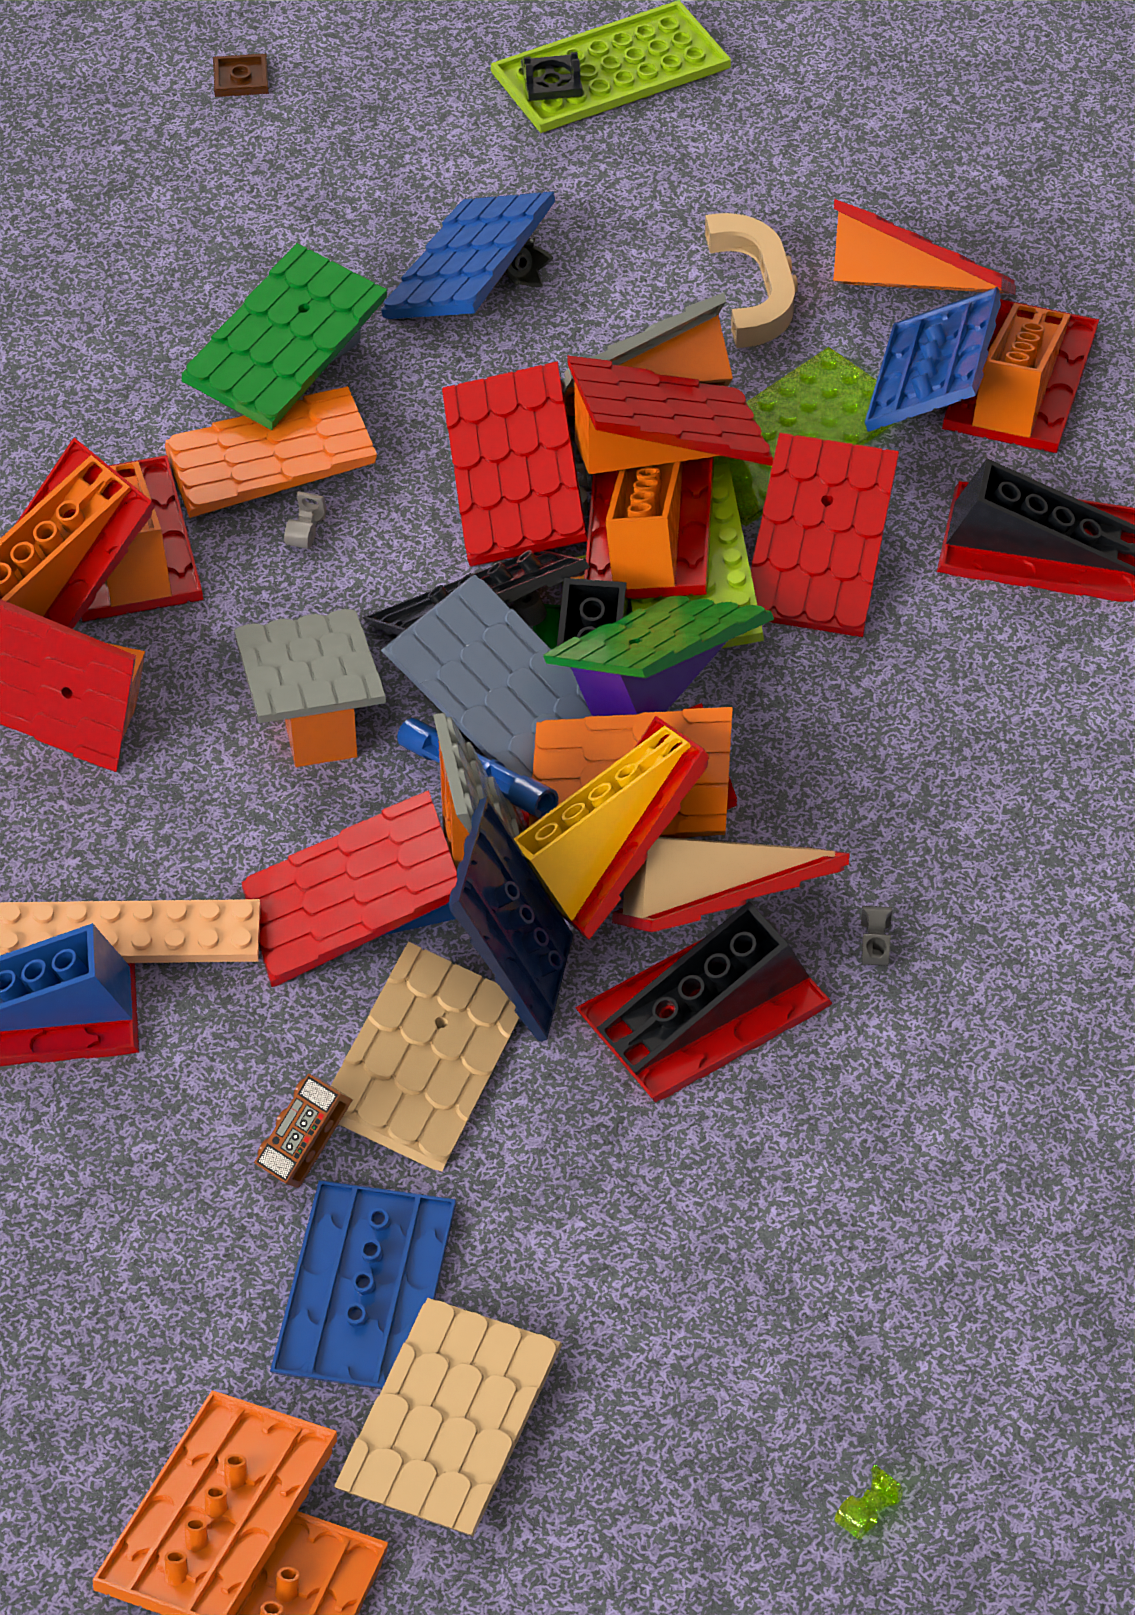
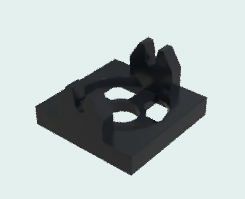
[521,52,583,101]

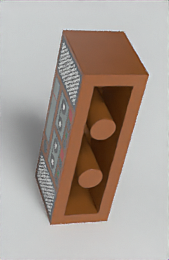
[254,1073,353,1188]

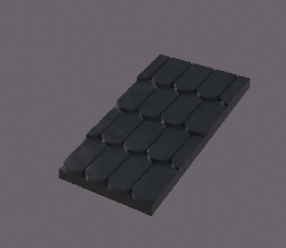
[363,550,590,636]

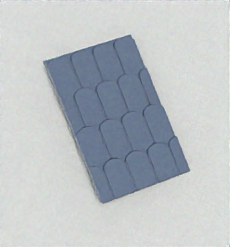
[381,575,592,778]

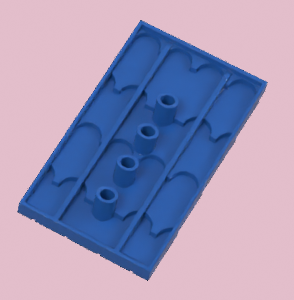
[381,191,556,319]
[865,287,1001,432]
[270,1180,457,1389]

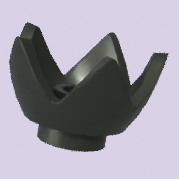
[505,238,553,287]

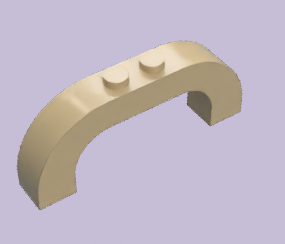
[705,213,798,348]

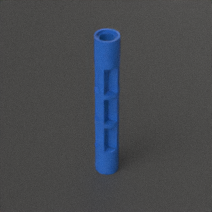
[397,718,559,819]

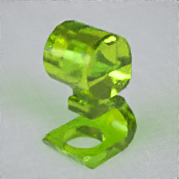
[834,1465,903,1540]

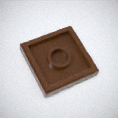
[213,54,269,97]

